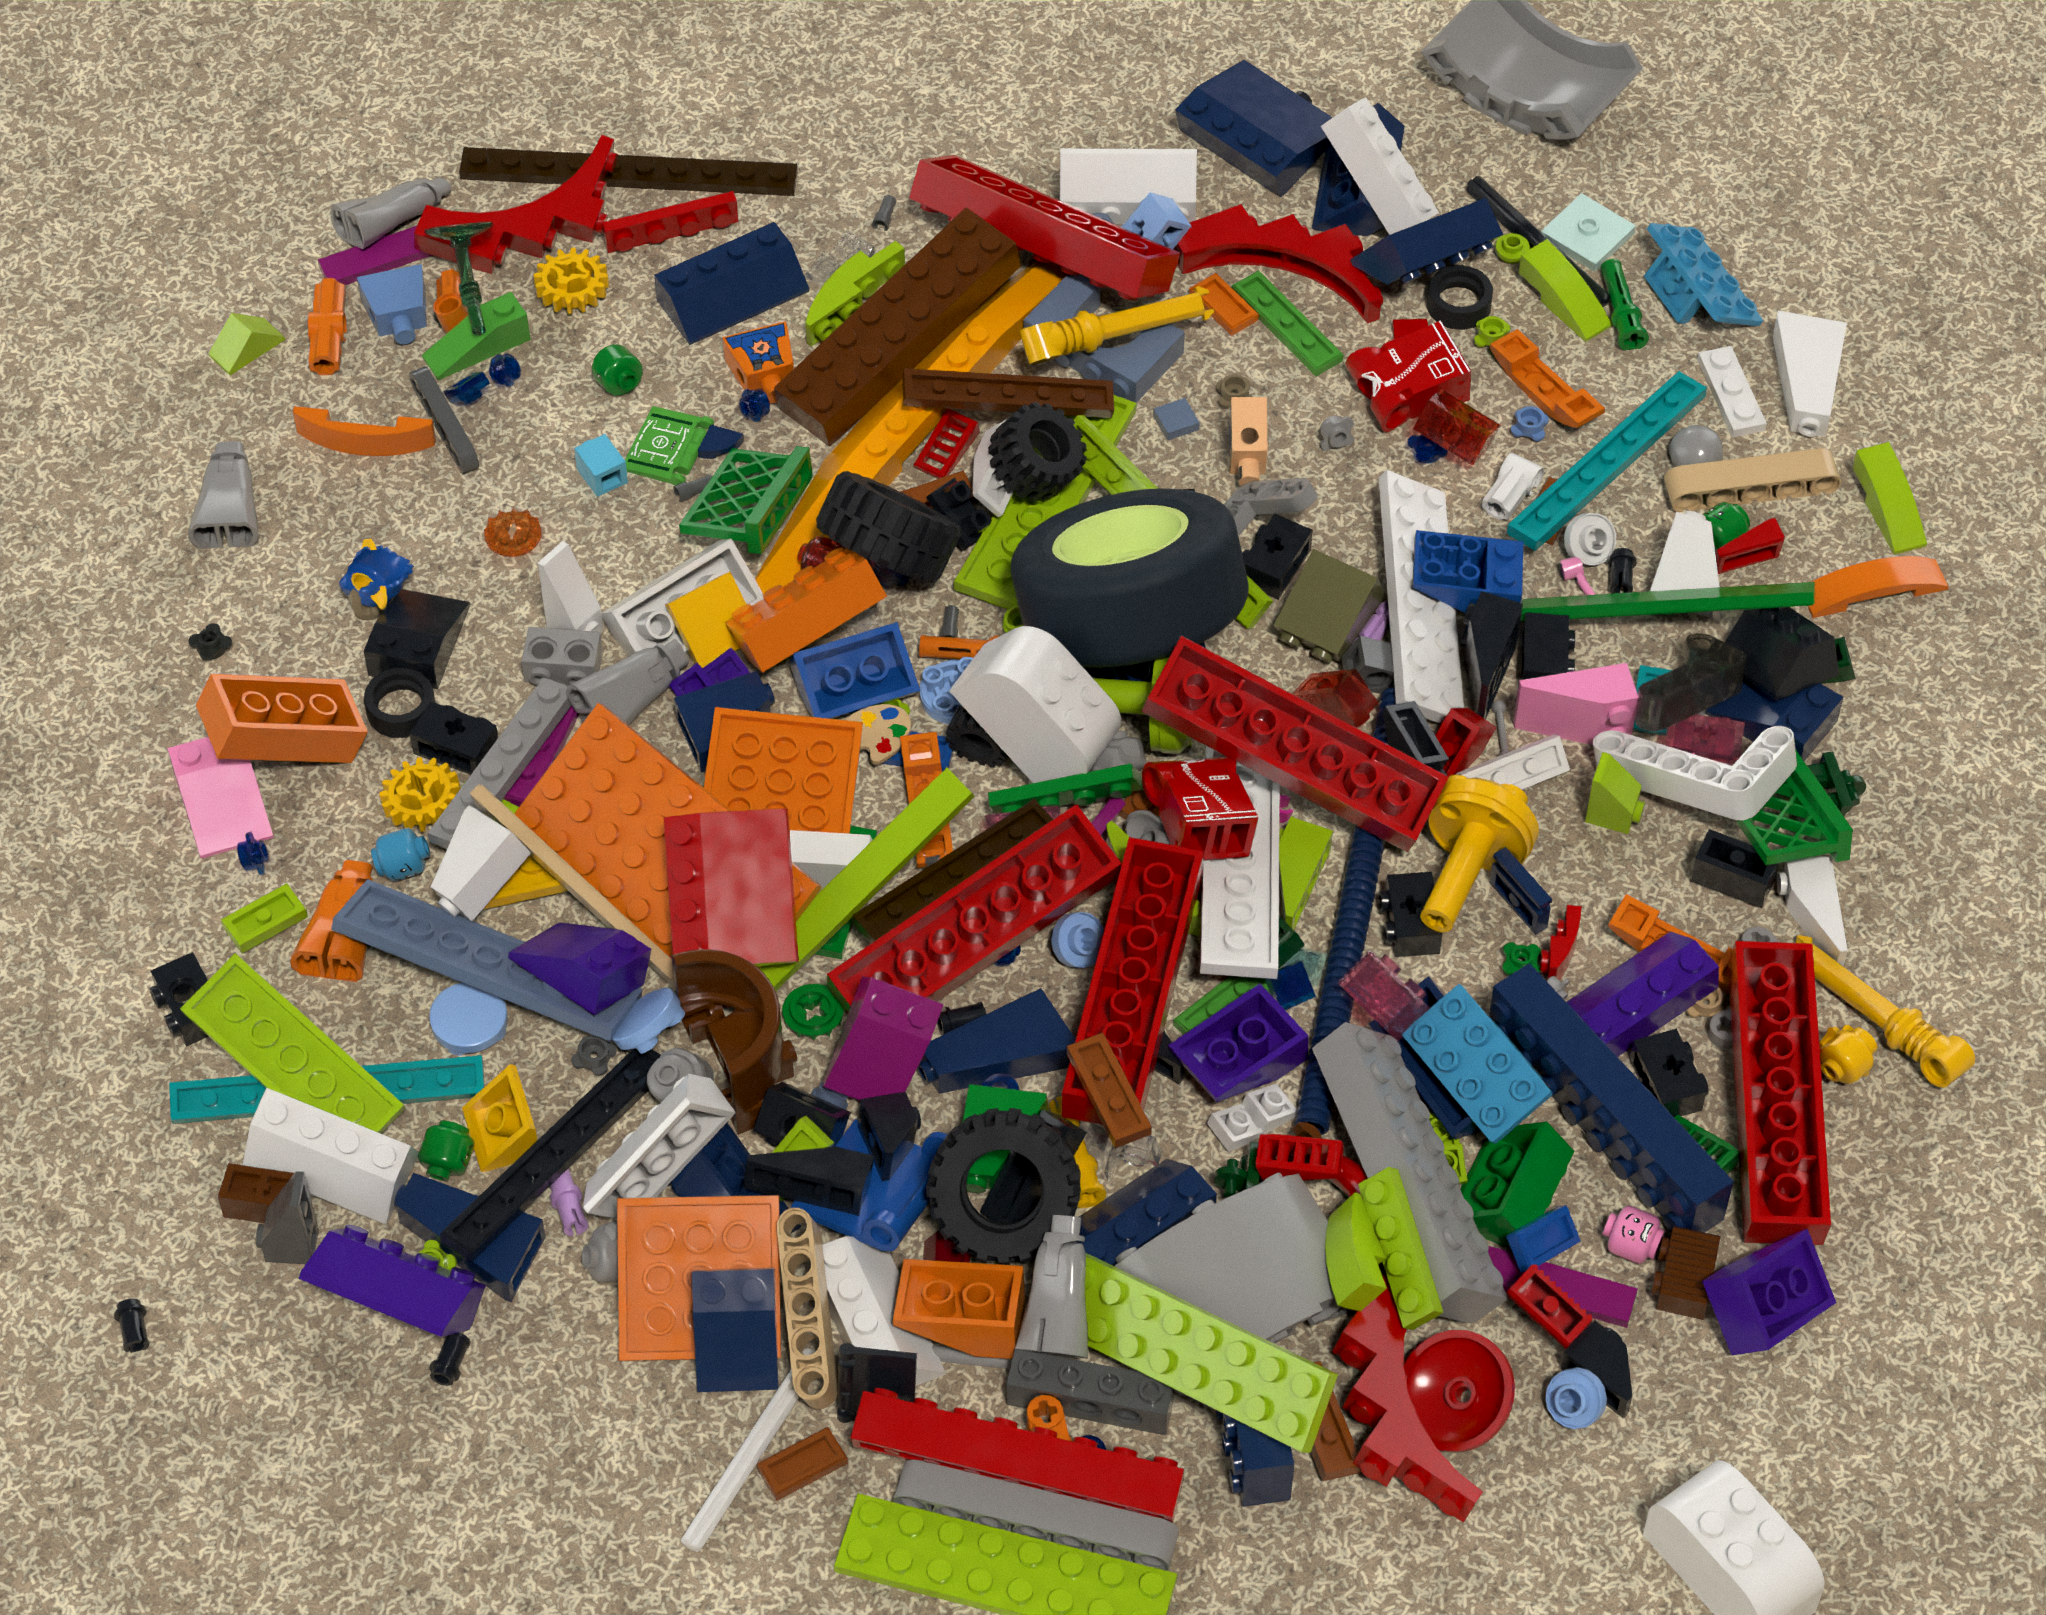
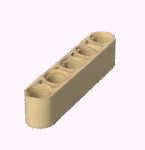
[1664,448,1841,512]
[777,1208,838,1409]

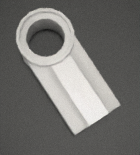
[1482,453,1544,521]

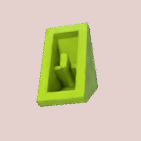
[209,313,285,375]

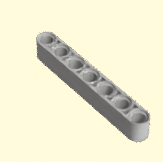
[893,1460,1179,1571]

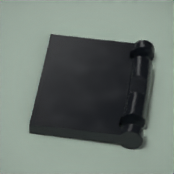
[837,1343,917,1423]

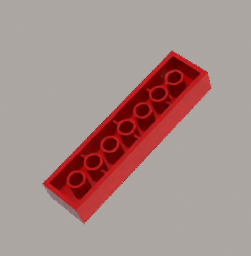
[909,155,1180,301]
[1141,636,1449,852]
[827,804,1122,1015]
[1062,837,1204,1125]
[1728,941,1831,1245]

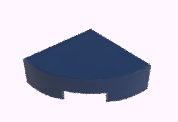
[698,425,744,459]

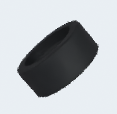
[1427,265,1493,330]
[364,668,435,738]

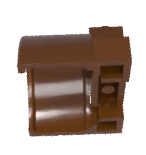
[671,949,798,1135]

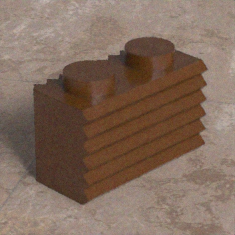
[1651,1226,1721,1320]

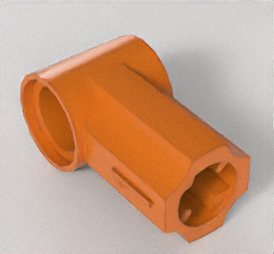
[433,269,470,334]

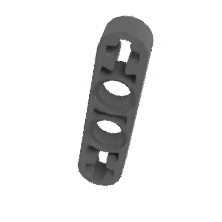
[409,366,479,474]

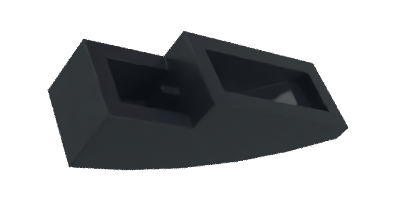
[1383,701,1449,818]
[980,1110,1087,1223]

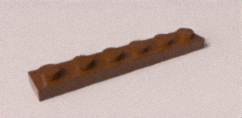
[902,368,1114,418]

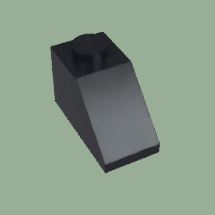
[857,1092,921,1181]
[1560,1320,1633,1419]

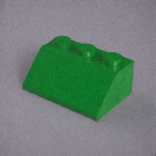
[1460,1121,1575,1247]

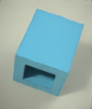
[574,434,628,497]

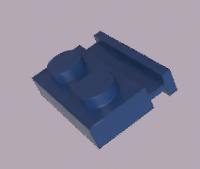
[1489,847,1552,935]

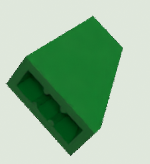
[963,1084,1049,1193]

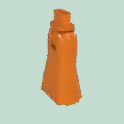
[290,860,373,982]

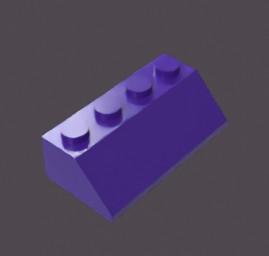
[1567,931,1719,1057]
[298,1224,486,1337]

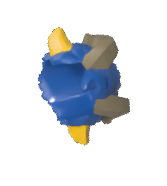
[339,538,414,620]

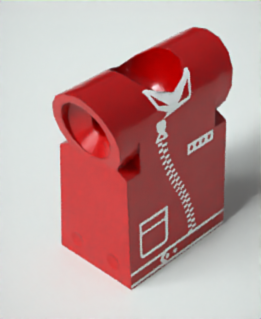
[1345,321,1471,432]
[1142,757,1259,860]

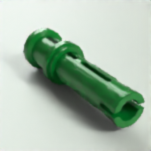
[1600,259,1649,350]

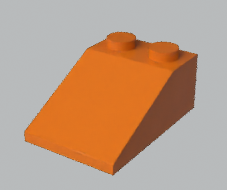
[893,1259,1025,1359]

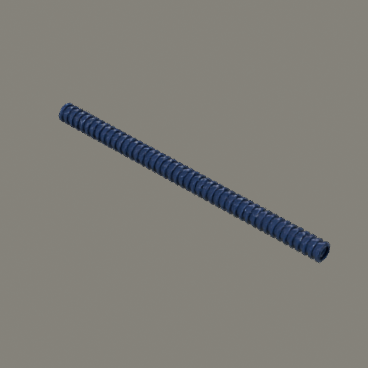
[1295,688,1396,1135]

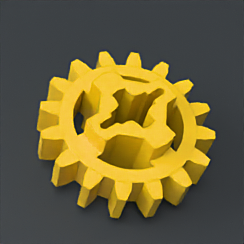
[534,247,609,314]
[379,757,461,832]

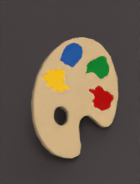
[845,704,911,764]

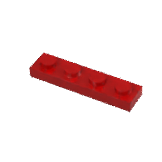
[602,191,739,253]

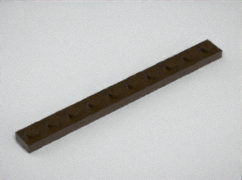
[459,147,798,196]

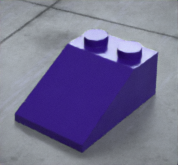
[508,922,652,1015]
[1168,983,1308,1102]
[1702,1229,1836,1356]

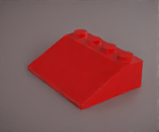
[664,808,799,967]

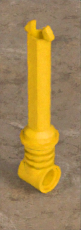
[1020,286,1214,365]
[1795,935,1975,1088]

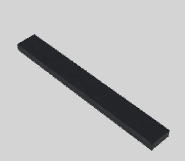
[440,1048,661,1262]

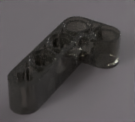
[1635,633,1746,731]

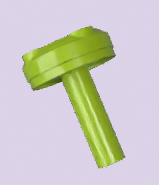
[1093,656,1193,754]

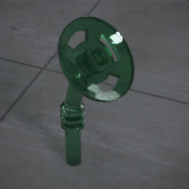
[424,222,494,335]

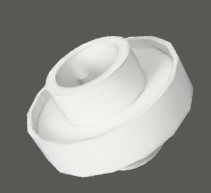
[1564,513,1616,565]

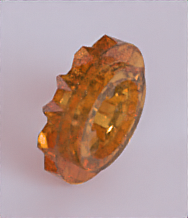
[484,506,542,557]

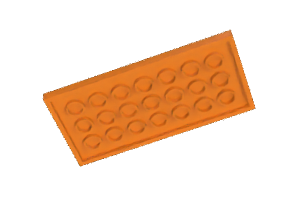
[514,703,822,1008]

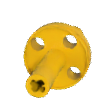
[1420,775,1539,932]

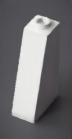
[1773,311,1847,437]
[790,830,873,892]

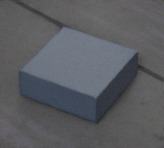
[1153,398,1200,441]

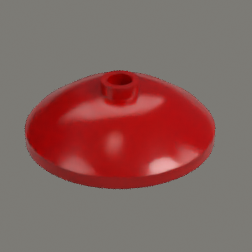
[1404,1330,1515,1453]

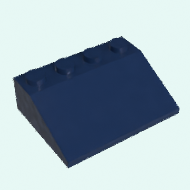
[1175,60,1333,198]

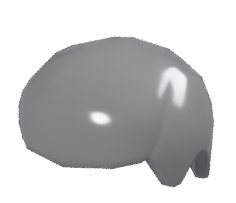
[1669,425,1723,467]

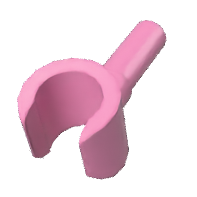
[1560,557,1596,595]

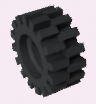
[945,706,1008,767]

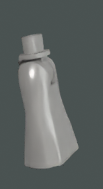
[330,177,452,249]
[188,441,258,549]
[566,639,689,725]
[1015,1215,1088,1359]

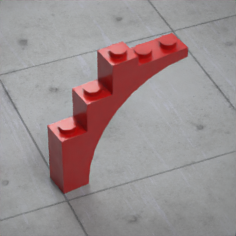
[414,135,618,274]
[1173,204,1383,324]
[1332,1273,1483,1523]

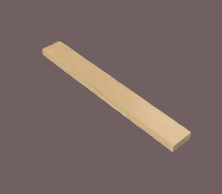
[470,784,675,989]

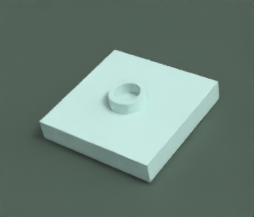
[1541,193,1636,272]

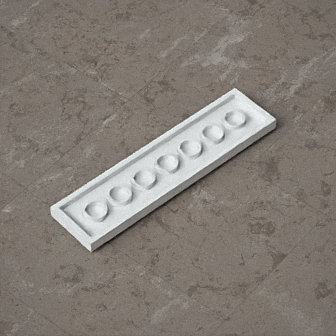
[1379,470,1464,724]
[1200,746,1280,979]

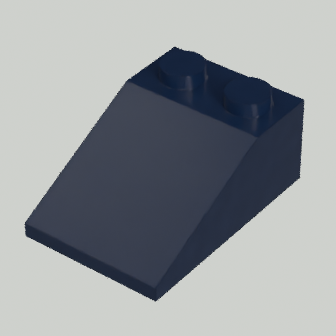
[1705,674,1844,762]
[692,1267,779,1392]

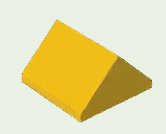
[462,1064,537,1172]

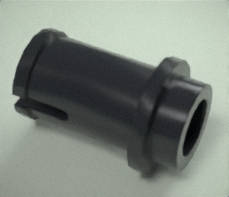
[1608,548,1637,594]
[937,1002,987,1035]
[114,1298,150,1353]
[429,1333,471,1386]

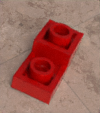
[1540,905,1582,980]

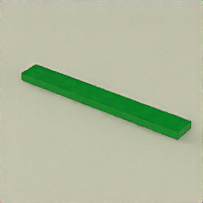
[1521,582,1816,622]

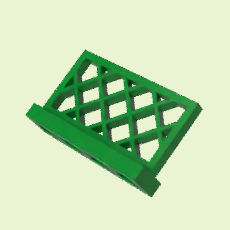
[679,446,813,554]
[1735,749,1853,865]

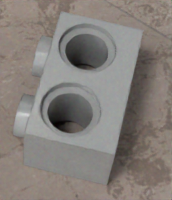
[521,627,603,686]

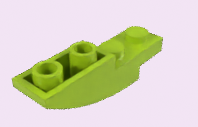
[805,240,905,347]

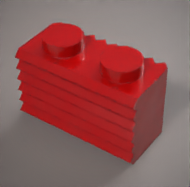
[1507,1264,1592,1349]

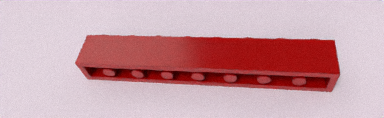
[851,1388,1184,1523]

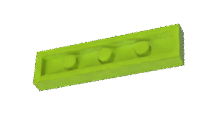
[1358,1166,1444,1330]

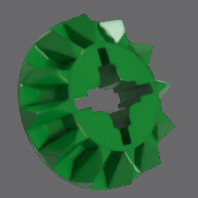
[782,984,844,1040]

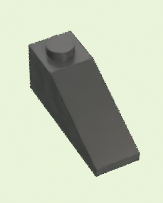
[256,1171,319,1264]

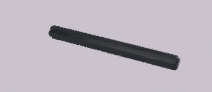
[1467,176,1610,307]

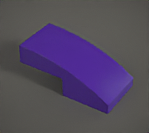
[670,647,751,697]

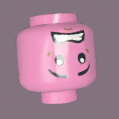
[1603,1205,1665,1264]

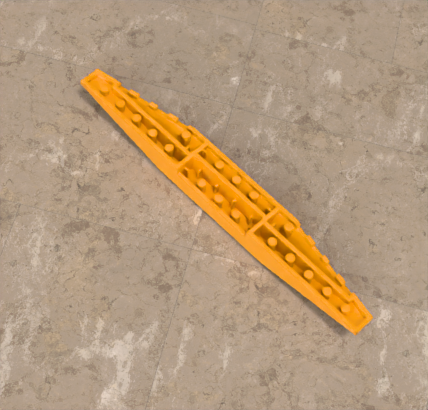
[755,260,1068,594]

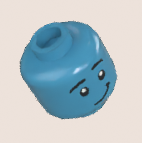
[371,828,430,882]

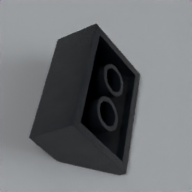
[1717,607,1839,701]

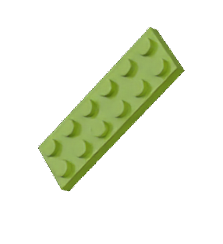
[180,953,406,1134]

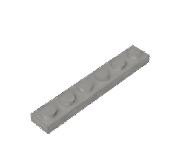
[428,677,572,849]

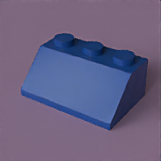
[789,622,920,719]

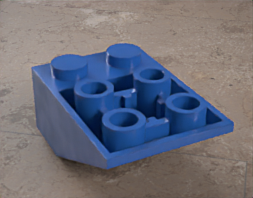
[1413,530,1524,613]

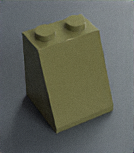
[1274,549,1387,664]

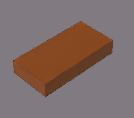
[756,1427,848,1501]

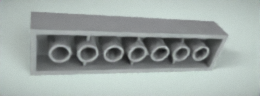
[1312,1022,1508,1324]

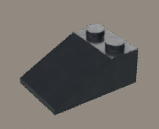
[363,589,471,689]
[1461,591,1523,719]

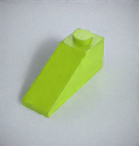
[1279,816,1333,930]

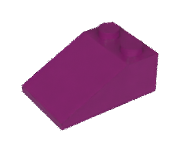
[822,976,944,1101]

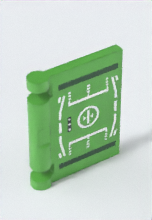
[625,406,714,485]

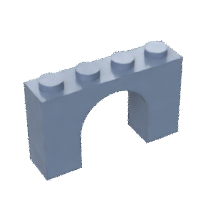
[1024,274,1185,403]

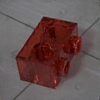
[1413,389,1501,465]

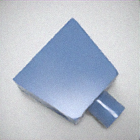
[357,264,427,344]

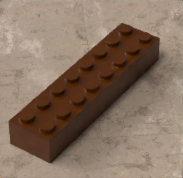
[774,207,1021,447]

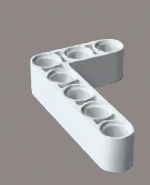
[1593,726,1797,820]

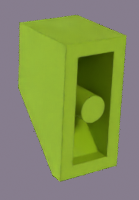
[1585,752,1645,834]

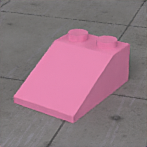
[1513,663,1639,745]
[167,737,274,859]

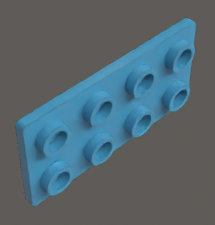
[1644,223,1763,326]
[1402,984,1552,1144]

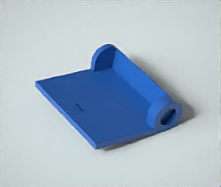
[791,1119,947,1251]

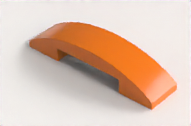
[1490,329,1605,428]
[293,406,436,456]
[1807,556,1949,618]
[900,731,953,868]
[1608,894,1732,994]

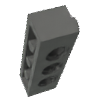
[1006,1348,1174,1435]

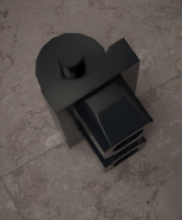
[926,478,992,550]

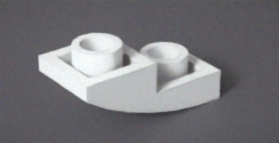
[1207,1084,1297,1152]

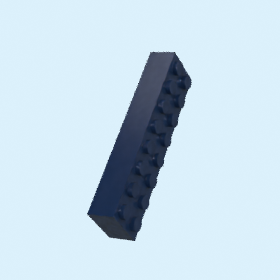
[1489,963,1734,1233]

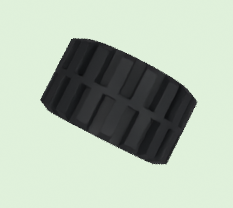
[988,402,1087,501]

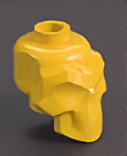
[1819,1025,1878,1084]

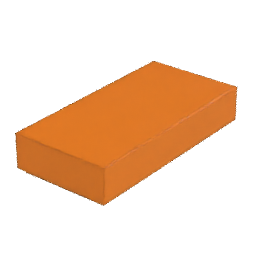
[1189,273,1259,336]

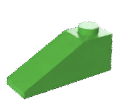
[422,292,531,380]

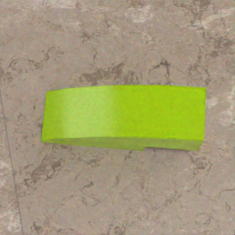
[1519,239,1612,342]
[1852,442,1927,555]
[1325,1193,1387,1311]

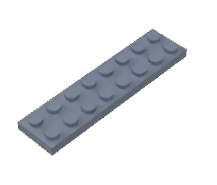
[331,879,643,1041]

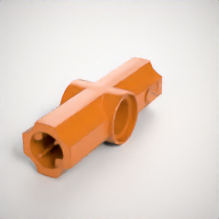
[308,278,347,375]

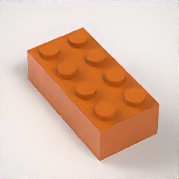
[725,547,887,672]
[196,674,368,763]

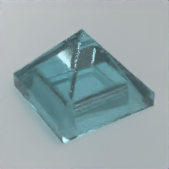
[1281,947,1328,987]

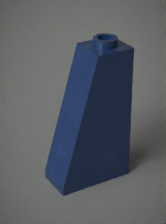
[917,988,1076,1094]
[394,1173,546,1302]

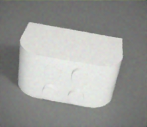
[949,626,1121,783]
[1643,1460,1825,1615]

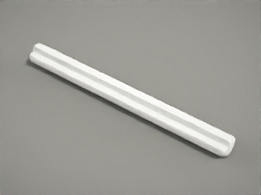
[681,1348,815,1552]

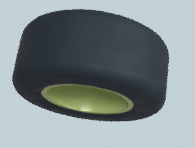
[1011,488,1249,668]

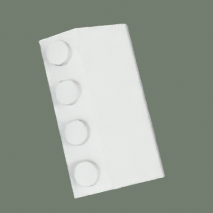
[1321,97,1439,235]
[1060,148,1197,225]
[601,539,764,656]
[583,1073,736,1219]
[243,1088,419,1225]
[810,1236,946,1386]

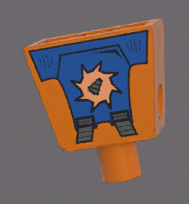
[722,321,794,403]

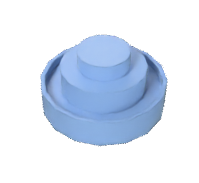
[1051,912,1104,968]
[1545,1367,1607,1429]

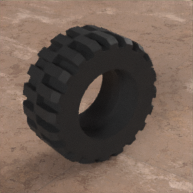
[816,471,961,583]
[926,1108,1081,1265]

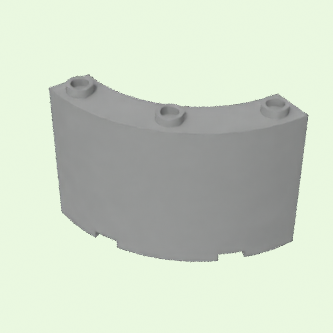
[1421,0,1643,140]
[1115,1173,1353,1396]

